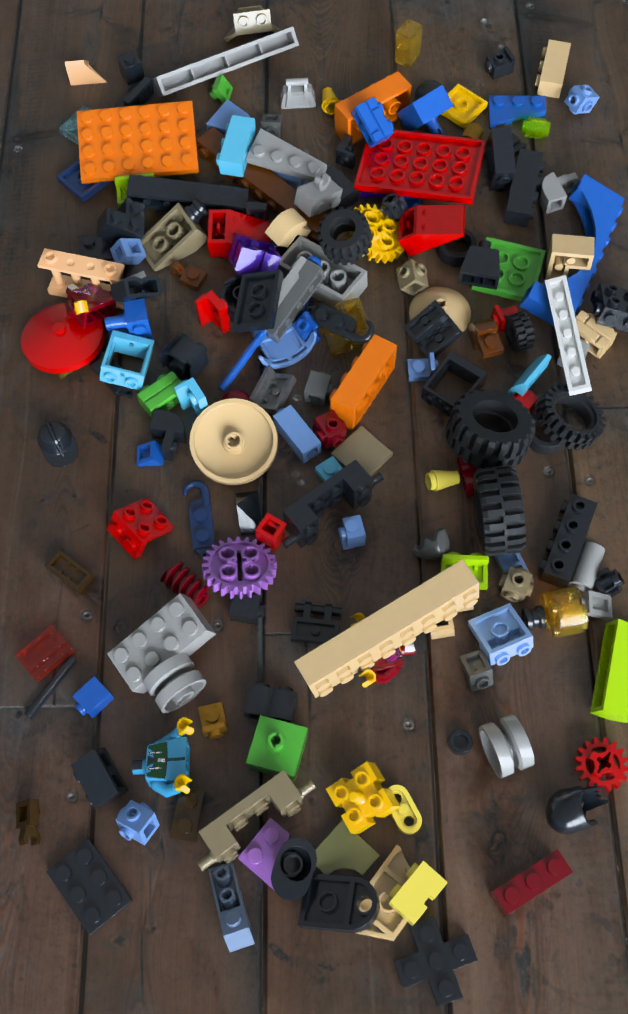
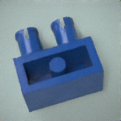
[104,298,154,340]

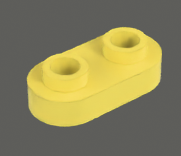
[388,785,422,835]

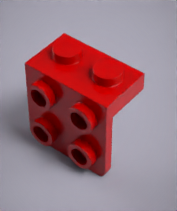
[107,498,174,560]

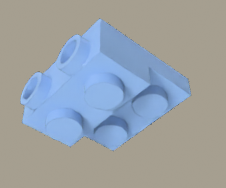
[468,603,533,666]

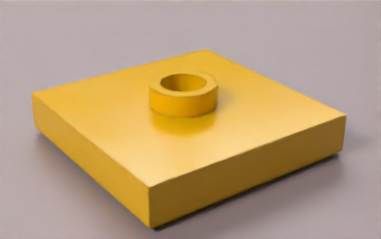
[441,84,488,129]

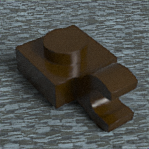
[16,799,41,846]

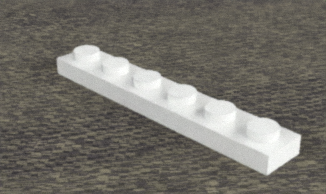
[545,275,592,396]

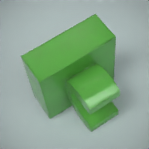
[209,74,233,103]

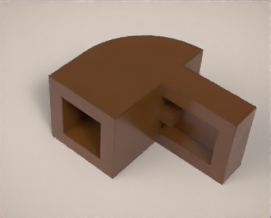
[467,318,504,359]

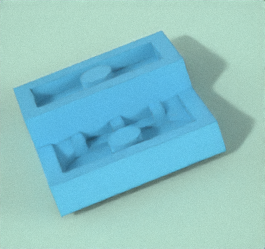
[506,354,552,396]

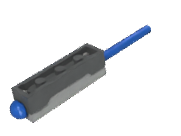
[218,255,325,392]

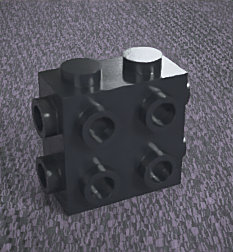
[590,282,628,332]

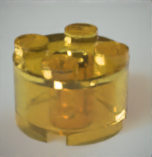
[540,586,588,638]

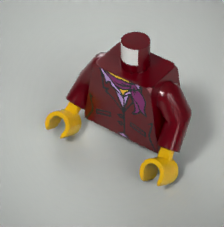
[65,283,116,328]
[350,613,415,688]

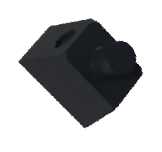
[458,240,500,290]

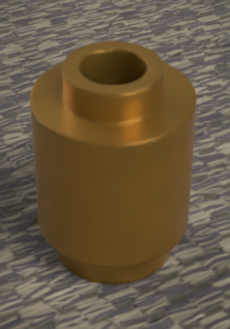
[461,123,484,139]

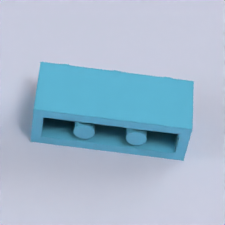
[216,115,256,177]

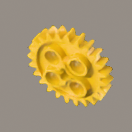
[346,203,404,264]

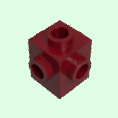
[312,410,347,450]

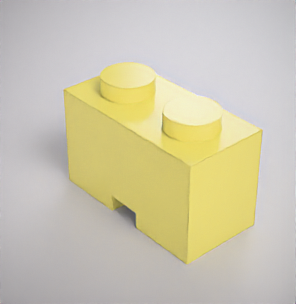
[389,861,448,926]

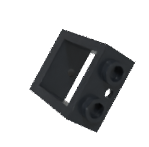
[485,127,516,192]
[421,351,487,417]

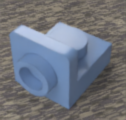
[407,352,439,382]

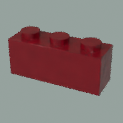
[489,849,573,917]

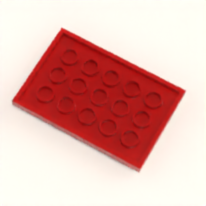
[354,130,486,205]

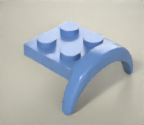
[250,322,317,369]

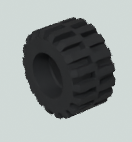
[317,206,373,265]

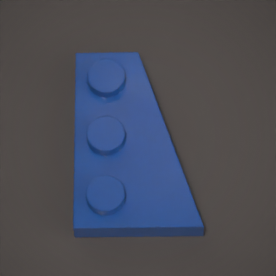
[488,95,546,130]

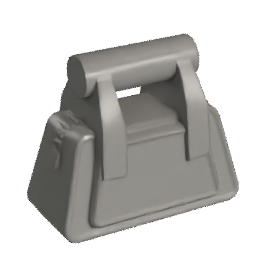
[280,77,316,109]

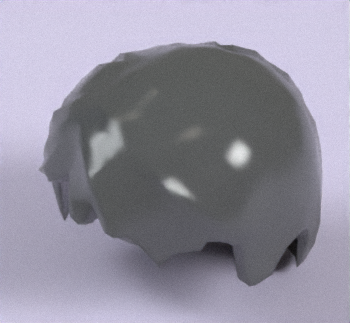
[412,528,450,560]

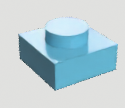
[315,456,343,482]

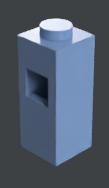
[273,405,321,463]

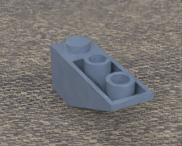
[208,861,255,952]

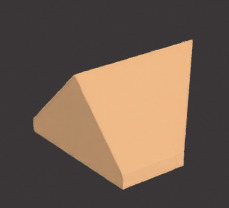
[65,60,108,86]

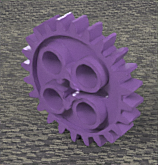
[202,536,277,599]

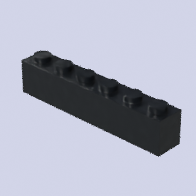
[126,174,249,216]

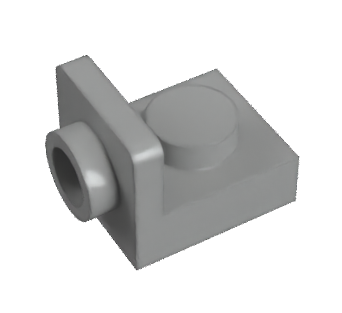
[574,590,613,620]

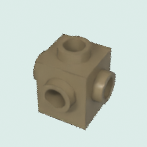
[396,259,429,296]
[499,566,534,604]

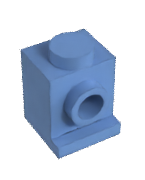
[110,238,146,265]
[338,515,366,550]

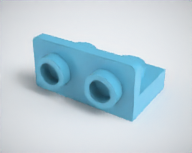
[174,377,208,416]

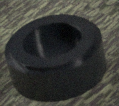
[448,729,473,756]

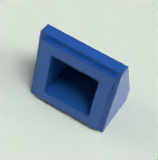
[136,440,164,466]

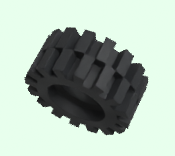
[504,311,535,353]

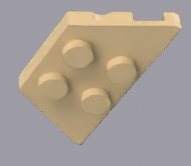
[357,845,410,941]

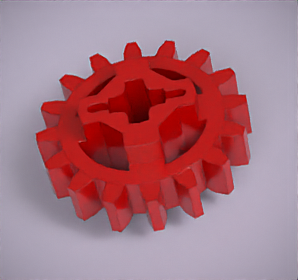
[573,737,628,793]

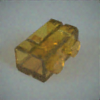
[395,19,423,68]

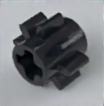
[381,193,407,219]
[595,567,625,597]

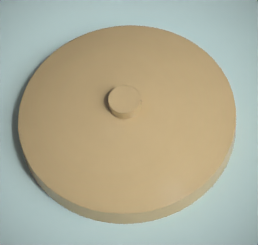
[189,398,278,485]

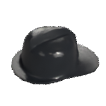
[37,419,78,467]
[271,837,317,901]

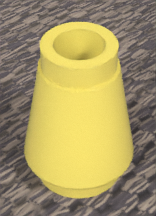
[425,470,460,492]

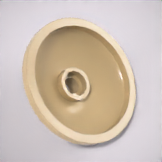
[409,287,471,333]

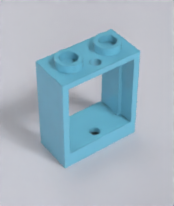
[100,330,154,390]

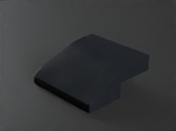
[403,300,463,358]

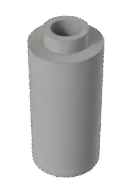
[569,542,605,594]

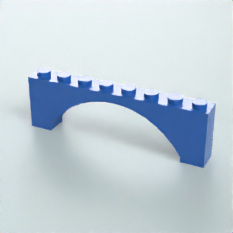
[519,174,625,327]

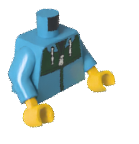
[132,717,194,798]

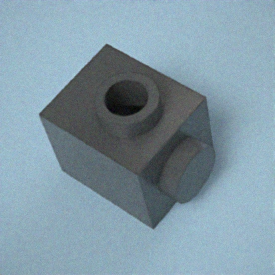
[304,370,334,407]

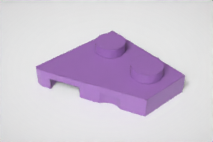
[238,818,290,891]

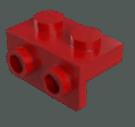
[195,290,230,334]

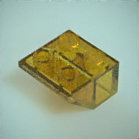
[321,297,371,355]

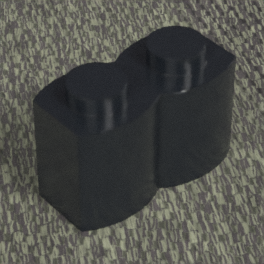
[110,276,162,302]
[244,682,297,724]

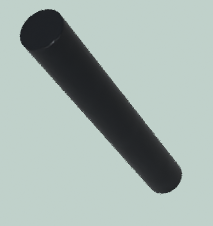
[24,656,77,720]

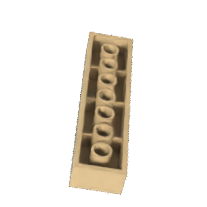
[294,559,479,698]

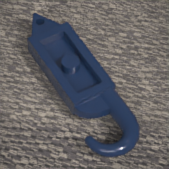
[183,480,216,559]

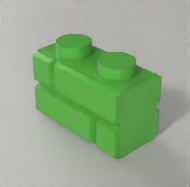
[137,371,181,418]

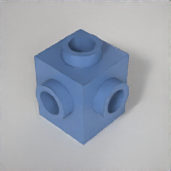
[564,84,600,114]
[115,800,160,846]

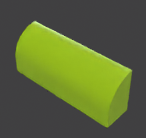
[590,619,628,723]

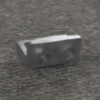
[249,366,297,414]

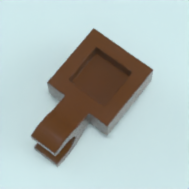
[169,260,207,292]

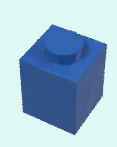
[72,676,114,719]

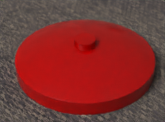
[21,303,105,374]

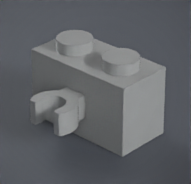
[294,172,343,218]

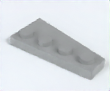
[246,129,327,182]

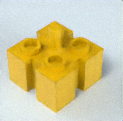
[326,761,401,834]

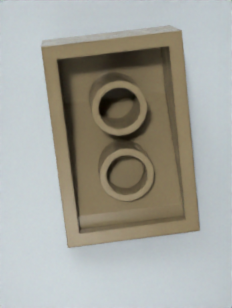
[141,203,208,272]

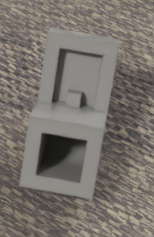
[539,172,578,214]

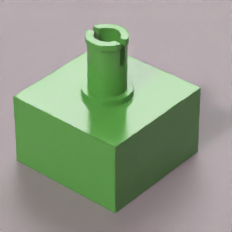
[246,715,308,781]

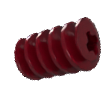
[160,561,210,609]

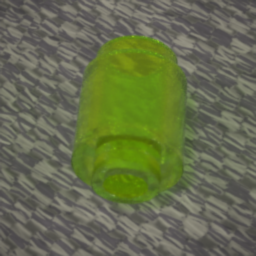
[521,117,551,139]

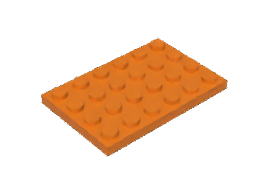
[77,101,199,184]

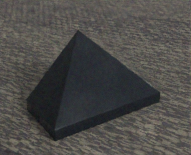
[235,490,262,535]

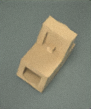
[265,208,312,248]

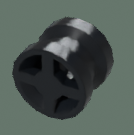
[183,198,209,224]
[521,605,547,631]

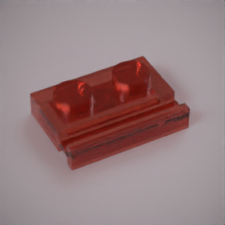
[14,625,75,682]

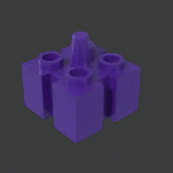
[228,234,281,275]

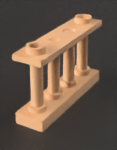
[38,248,125,310]

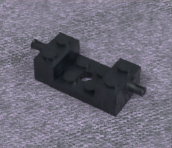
[281,460,384,549]

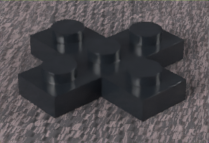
[394,917,478,1007]

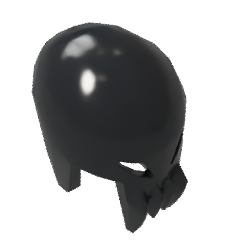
[545,786,609,835]

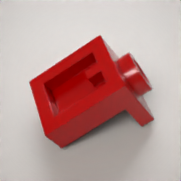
[490,305,519,333]

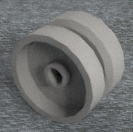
[143,653,206,713]
[478,714,535,779]

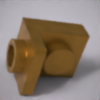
[198,702,228,739]

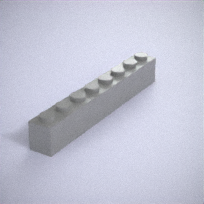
[152,27,299,97]

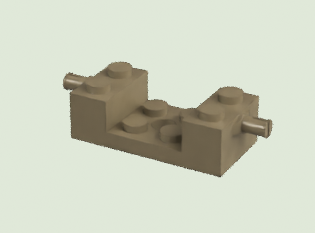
[197,770,316,871]

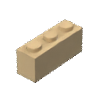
[535,39,571,98]

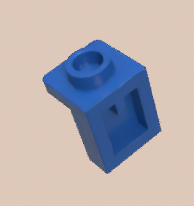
[292,311,322,344]

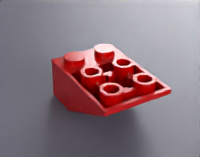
[398,205,465,257]
[207,209,271,258]

